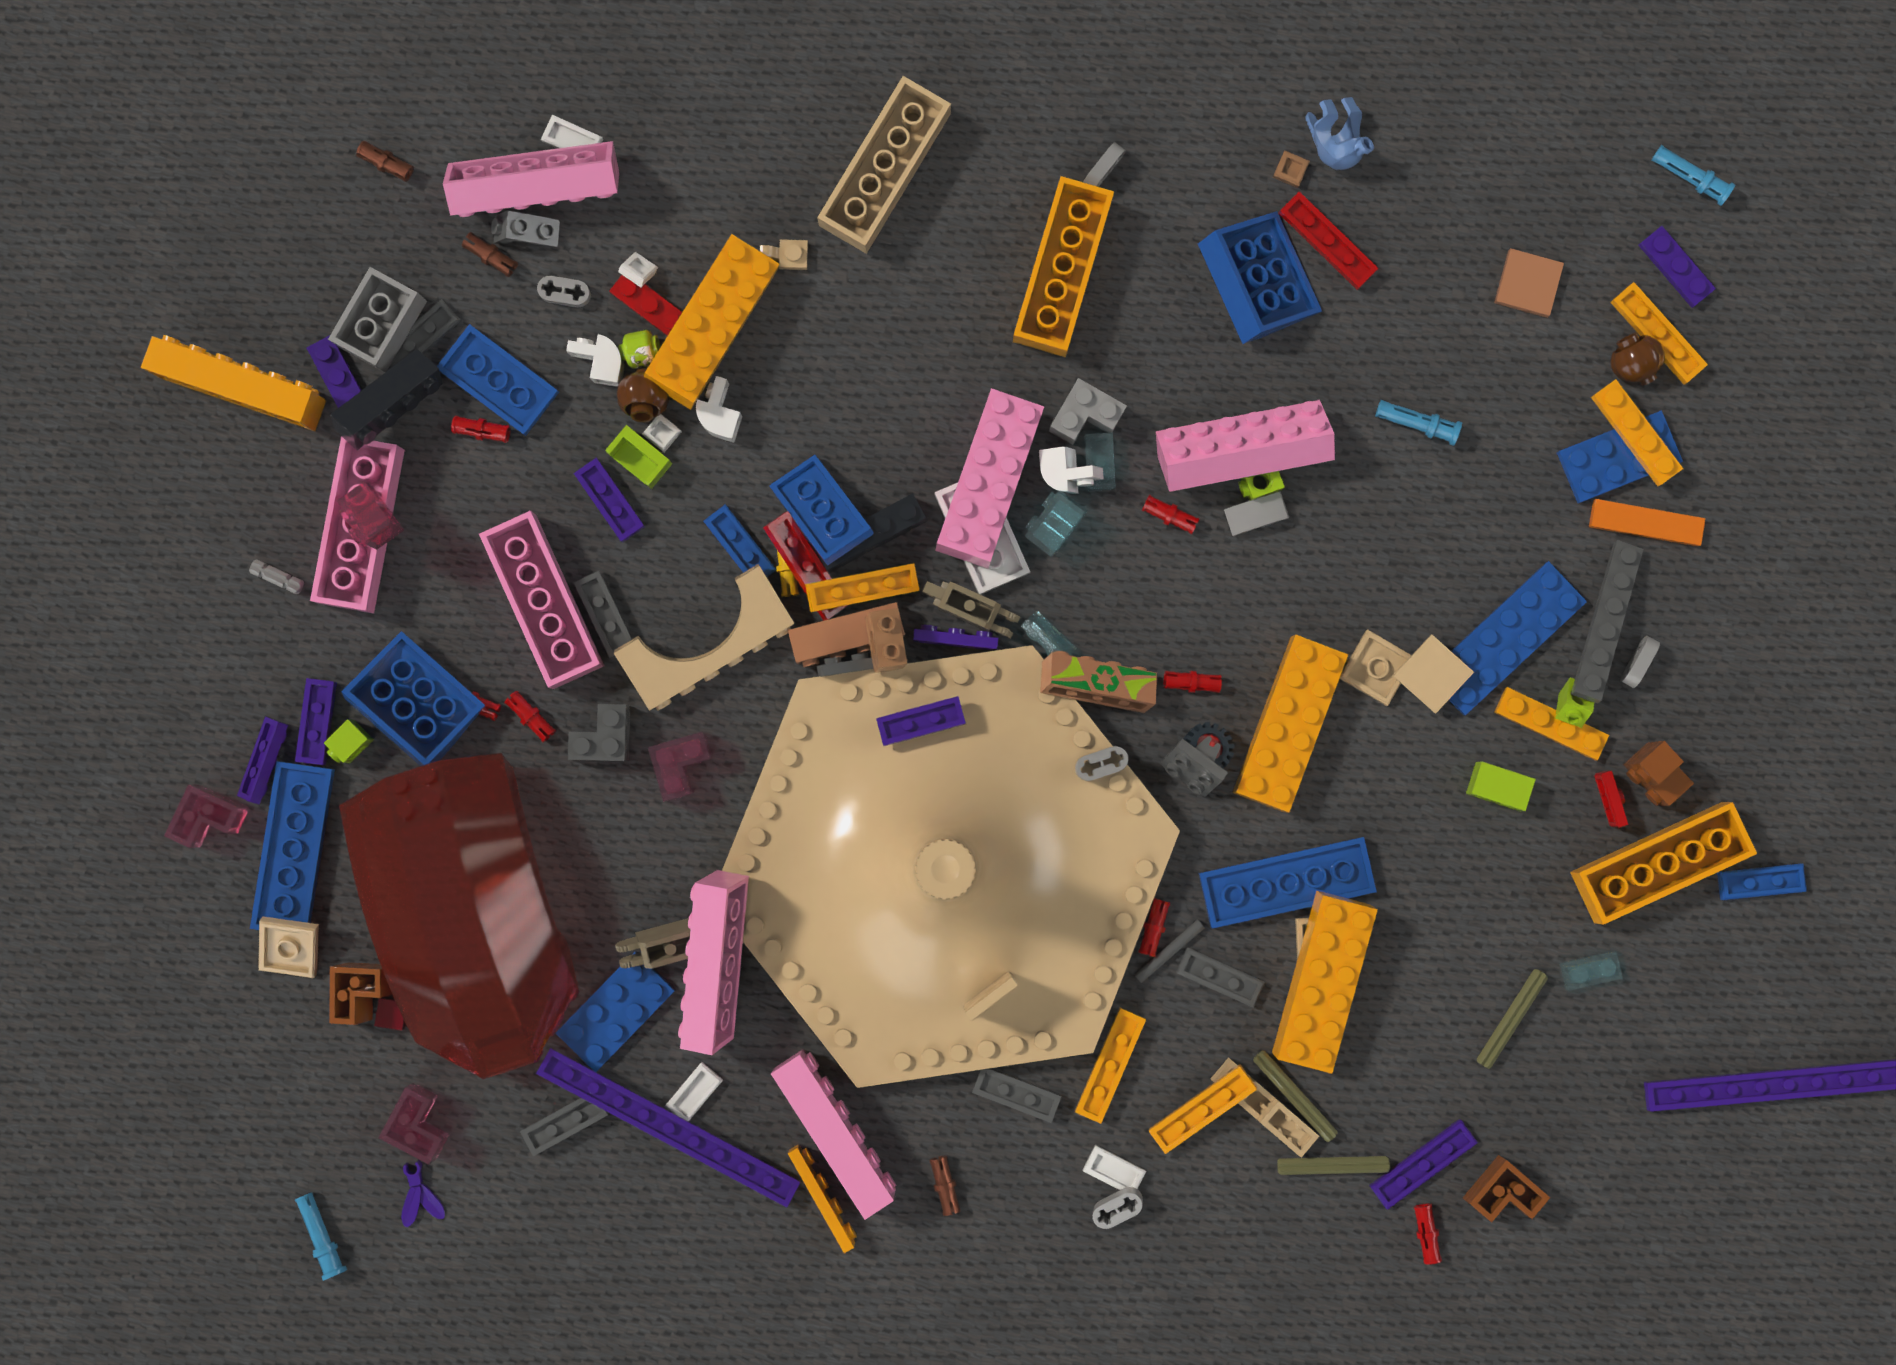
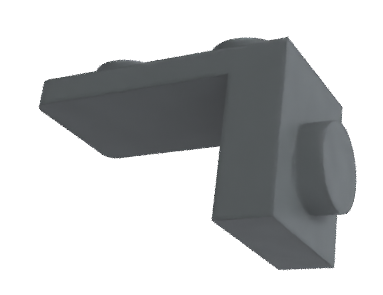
[491,210,560,248]

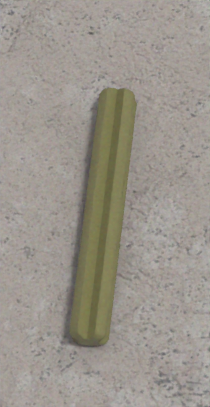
[1477,969,1548,1069]
[1253,1050,1338,1142]
[1277,1156,1390,1175]

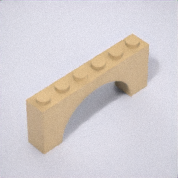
[614,564,794,711]

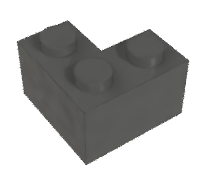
[568,704,630,762]

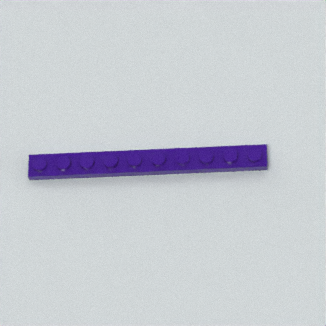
[536,1048,800,1208]
[1644,1059,1896,1112]

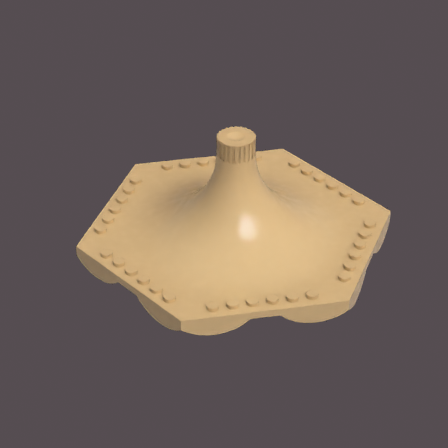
[722,645,1180,1088]

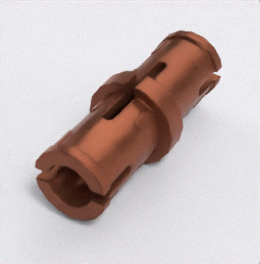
[356,141,414,182]
[462,232,518,277]
[929,1155,961,1216]

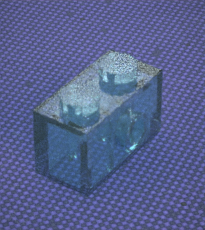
[1025,491,1088,557]

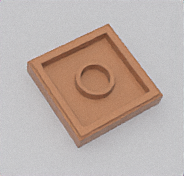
[1494,248,1564,318]

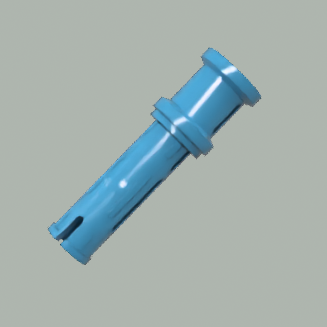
[1651,145,1735,206]
[1375,400,1462,446]
[295,1192,347,1281]

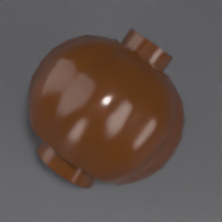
[1611,332,1665,386]
[617,369,669,422]

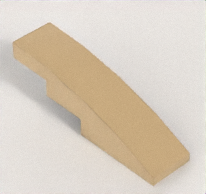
[1211,1057,1319,1157]

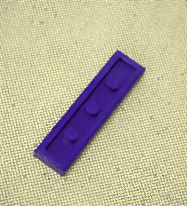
[1369,1119,1478,1210]

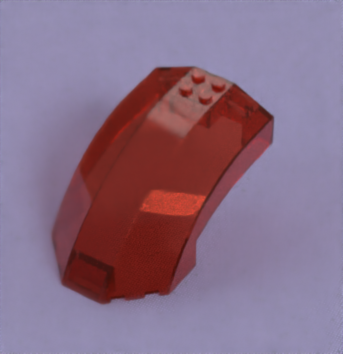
[339,753,580,1079]

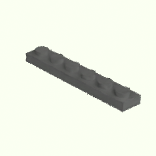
[1571,540,1644,704]

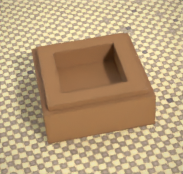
[1273,150,1310,188]

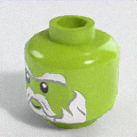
[618,330,661,369]

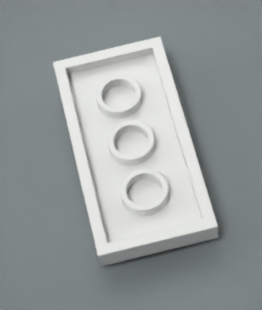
[934,483,1030,595]

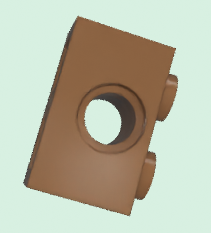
[865,608,907,673]

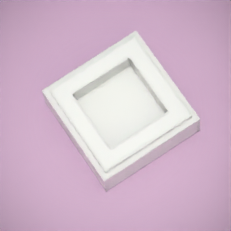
[618,252,658,287]
[642,414,682,453]

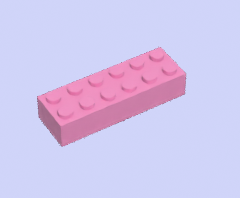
[443,141,619,217]
[936,388,1044,569]
[1156,400,1335,492]
[310,436,405,613]
[479,511,604,689]
[678,870,749,1055]
[771,1049,896,1220]

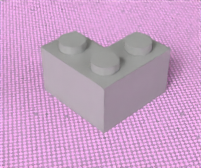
[1049,378,1127,445]

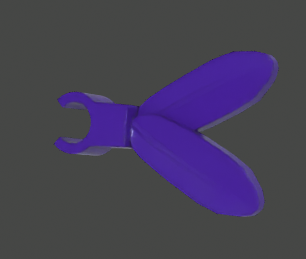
[401,1160,445,1227]

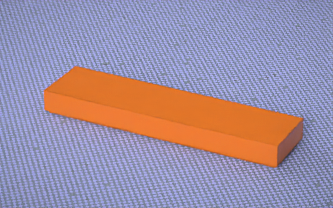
[1589,499,1706,547]

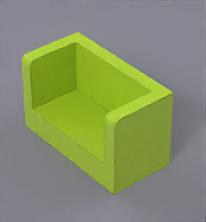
[605,425,672,489]
[1466,762,1536,811]

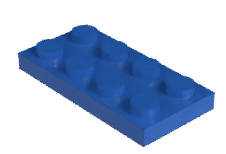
[437,324,559,436]
[1557,410,1683,503]
[769,455,874,566]
[556,951,676,1072]

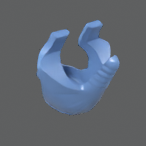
[1305,97,1374,170]

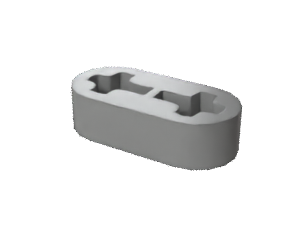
[1083,142,1126,187]
[537,276,591,307]
[1620,636,1660,688]
[1075,746,1128,781]
[1093,1187,1143,1229]

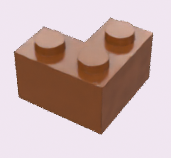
[1623,741,1694,806]
[329,962,398,1025]
[1463,1155,1550,1222]

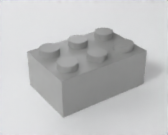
[328,267,427,373]

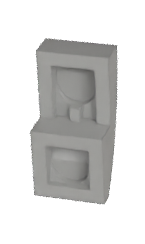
[1224,492,1289,536]

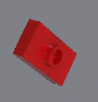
[1594,770,1628,827]

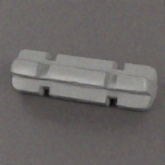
[249,560,304,594]

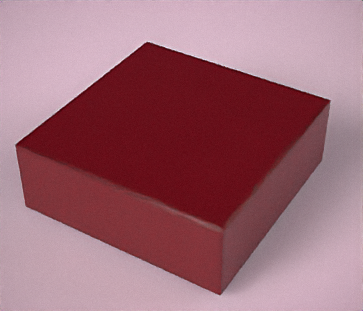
[374,998,409,1031]

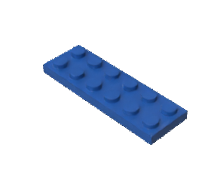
[1449,561,1587,716]
[250,761,335,930]
[1198,837,1377,929]

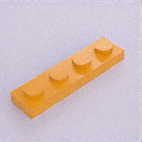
[1610,282,1708,384]
[1591,379,1683,486]
[805,563,919,612]
[1494,687,1609,761]
[1075,1007,1146,1124]
[1149,1064,1257,1154]
[788,1144,857,1253]

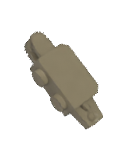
[922,581,1020,639]
[615,918,691,969]

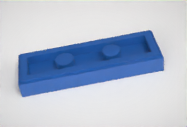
[703,504,777,578]
[1717,863,1807,900]

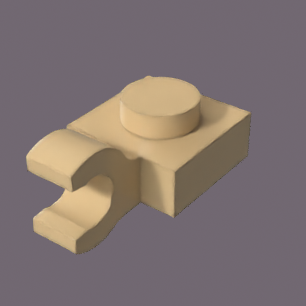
[760,239,808,270]

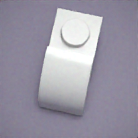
[566,334,624,387]
[696,376,742,443]
[1039,447,1104,494]

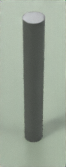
[1134,920,1205,983]

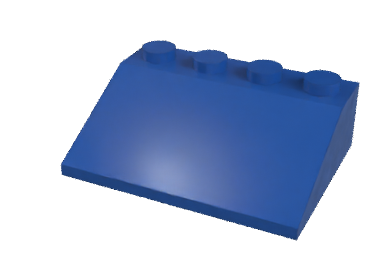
[1198,211,1322,344]
[341,631,485,772]

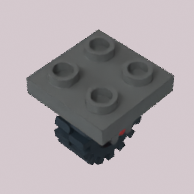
[1160,722,1234,797]

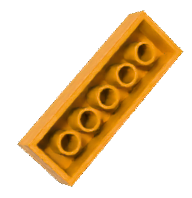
[1012,176,1114,357]
[644,234,779,410]
[141,335,326,431]
[1232,634,1348,813]
[1570,802,1757,925]
[1272,891,1378,1074]

